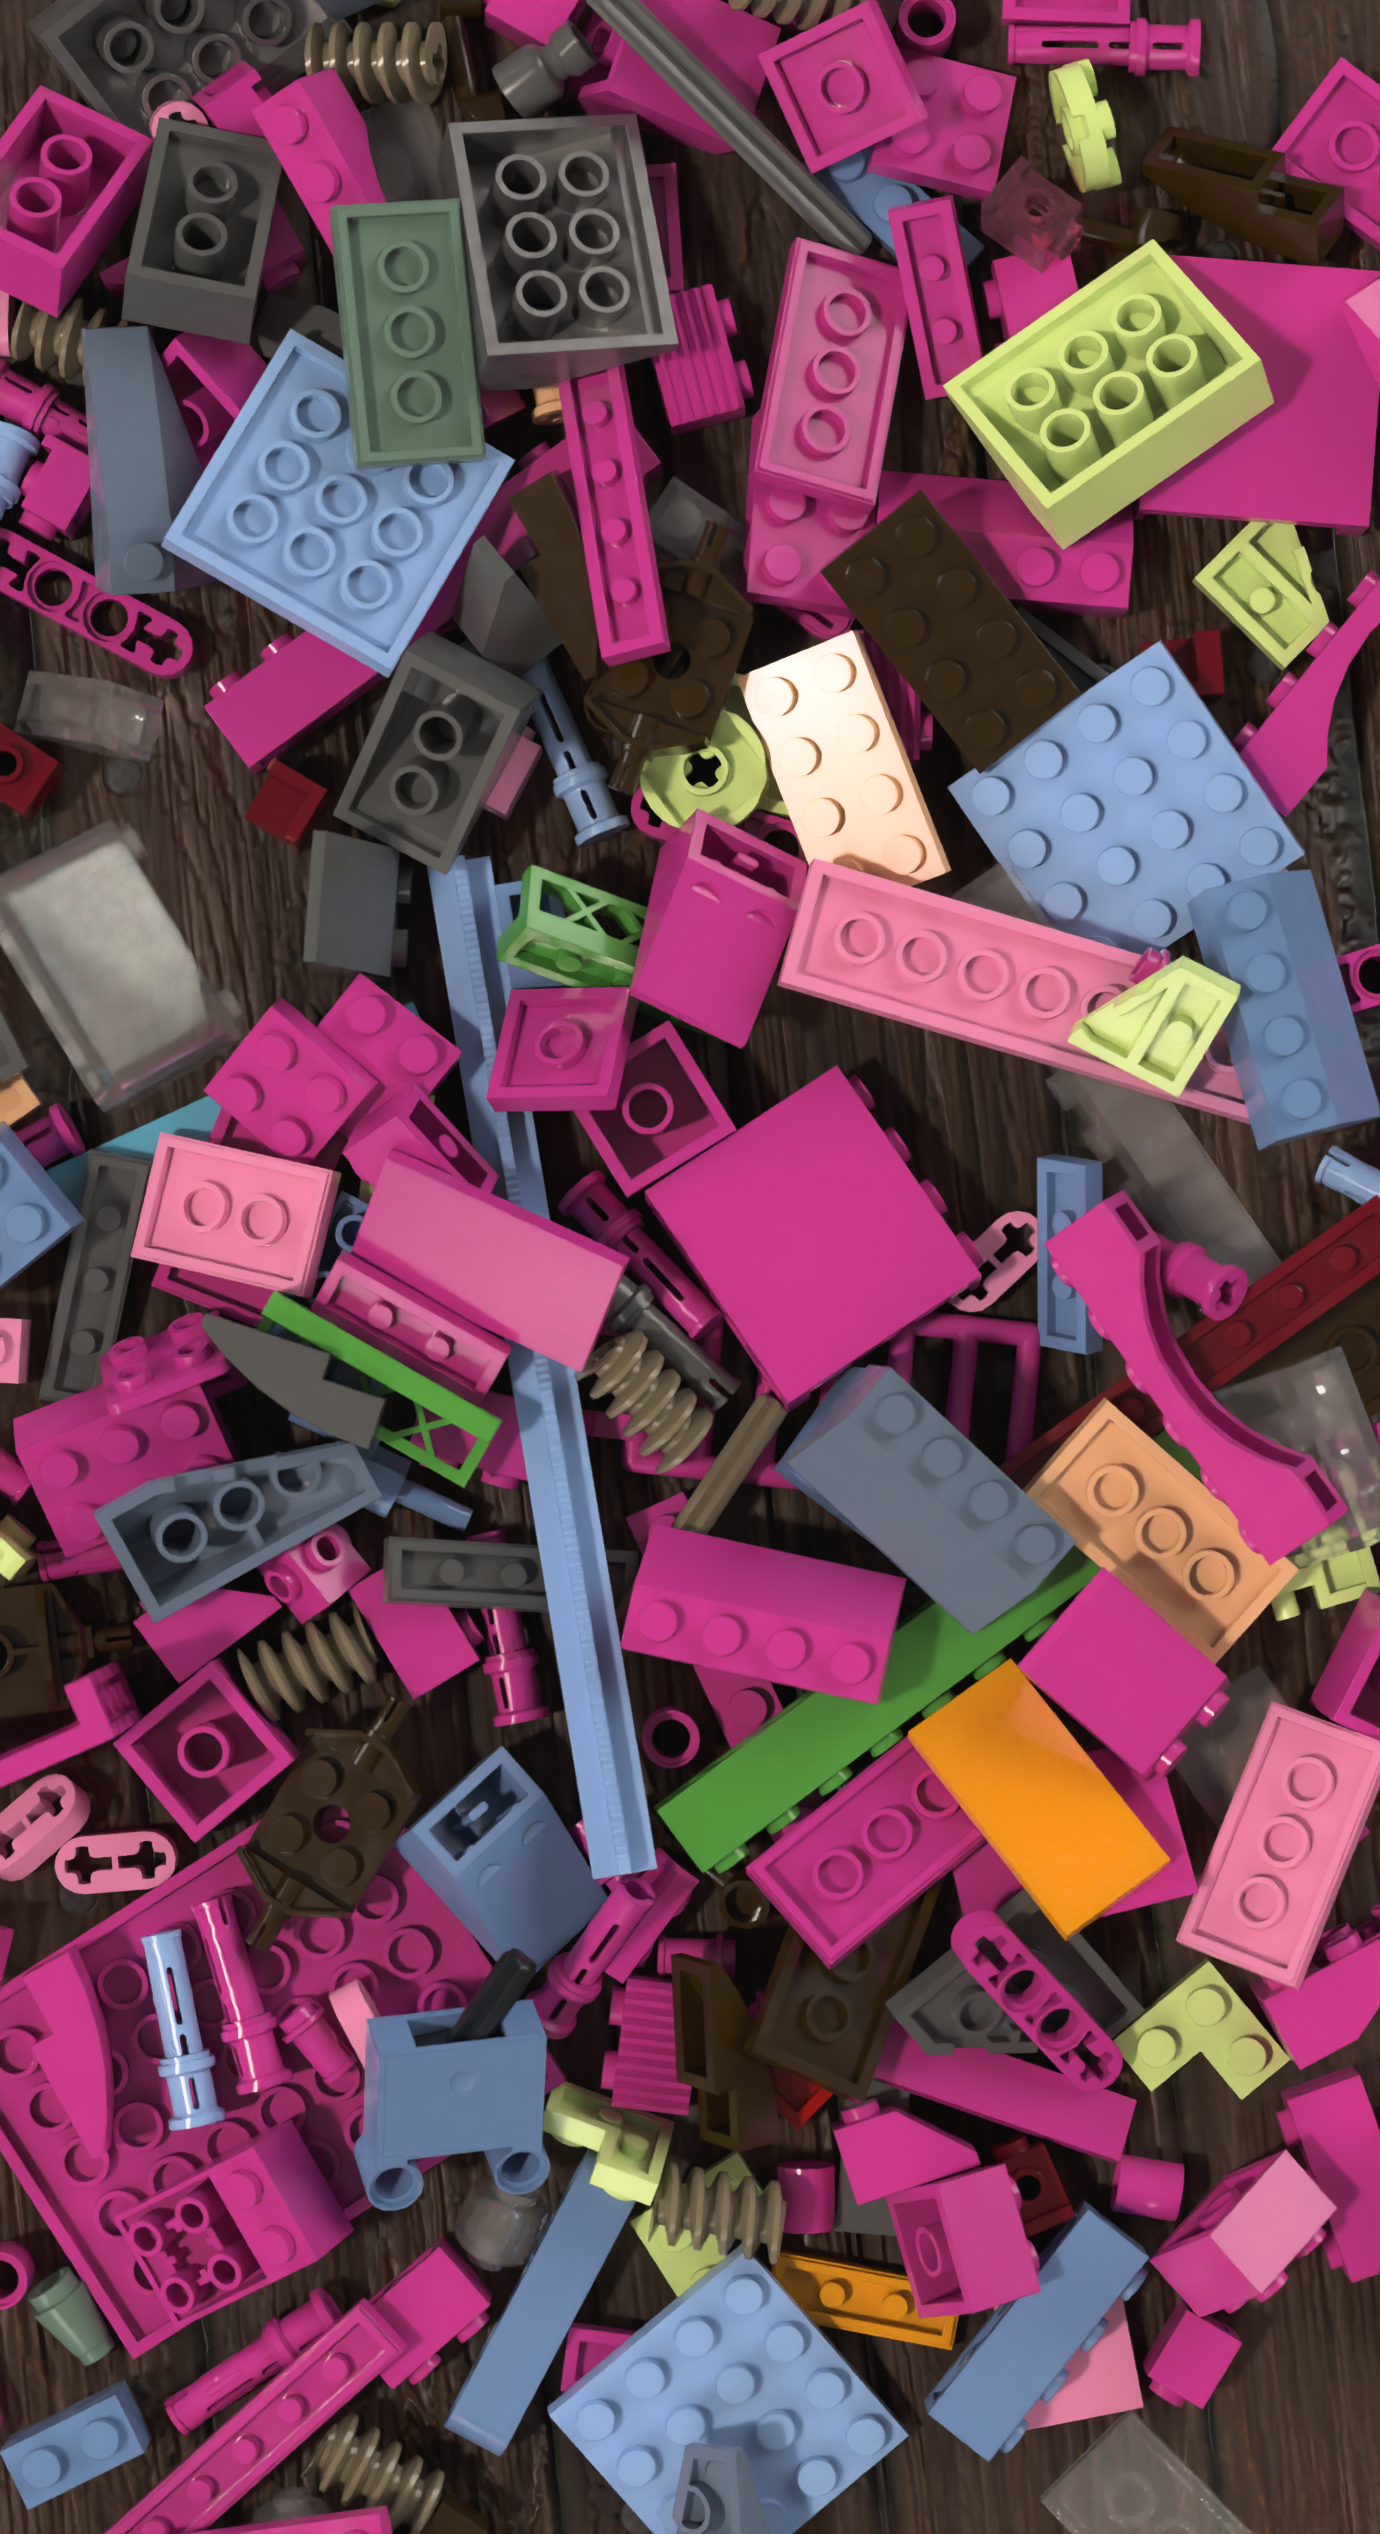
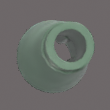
[27,2266,115,2366]

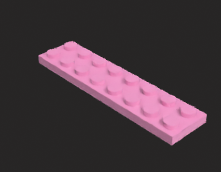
[777,858,1251,1125]

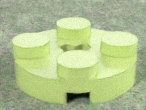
[1049,58,1122,193]
[640,710,768,829]

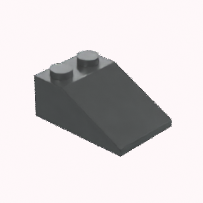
[122,117,282,345]
[333,630,542,875]
[303,830,414,982]

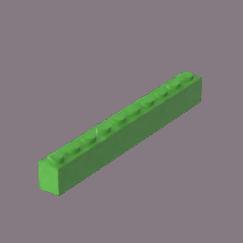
[653,1427,1205,1874]

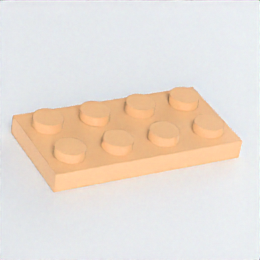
[736,630,952,887]
[1022,1398,1299,1665]

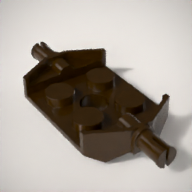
[583,520,757,796]
[0,1581,135,1718]
[235,1694,422,1954]

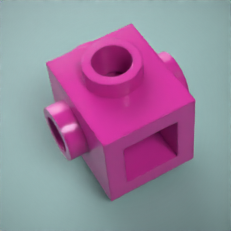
[256,1523,371,1624]

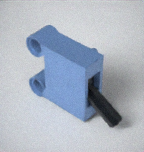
[353,1948,550,2211]

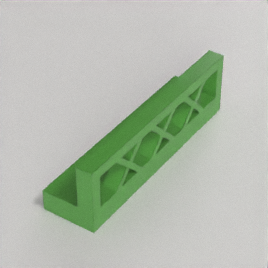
[496,864,723,1042]
[256,1291,503,1488]

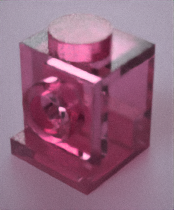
[981,156,1084,274]

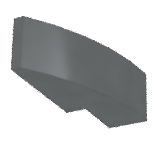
[201,1314,388,1450]

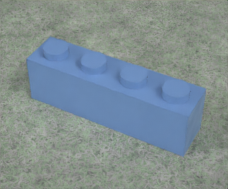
[924,2199,1149,2462]

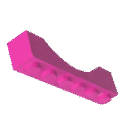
[251,68,527,433]
[1231,570,1380,818]
[1044,1189,1349,1566]

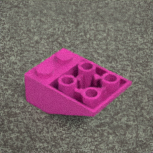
[629,808,808,1049]
[1249,1903,1380,2070]
[113,2118,354,2330]

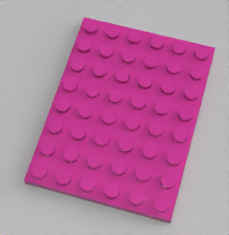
[0,1806,566,2360]

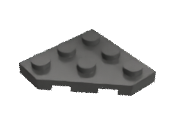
[885,1888,1145,2055]

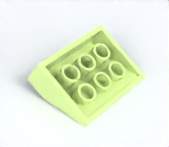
[943,239,1274,550]

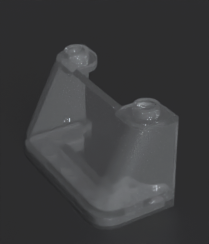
[0,818,247,1117]

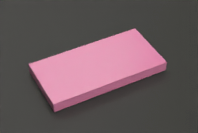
[1176,1701,1380,1991]

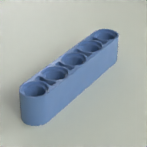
[443,2148,636,2457]

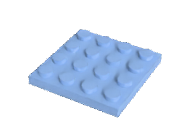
[161,328,515,678]
[947,640,1305,955]
[547,2244,909,2534]

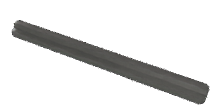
[586,0,873,256]

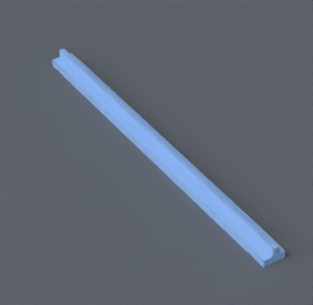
[427,855,657,1880]

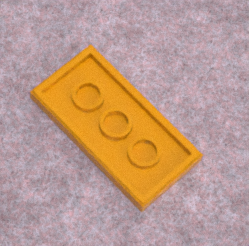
[907,1658,1171,1941]

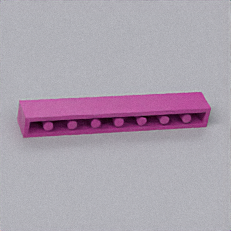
[203,427,662,776]

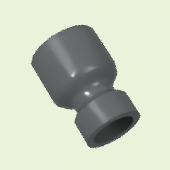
[492,20,598,119]

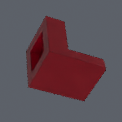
[1138,630,1224,703]
[243,758,332,852]

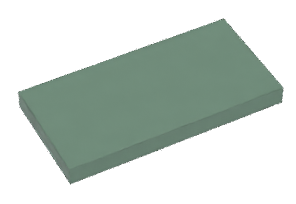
[329,198,486,470]

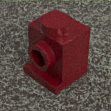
[0,723,67,821]
[982,2133,1076,2238]

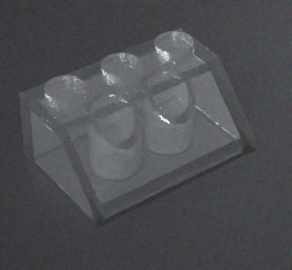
[1212,1345,1380,1568]

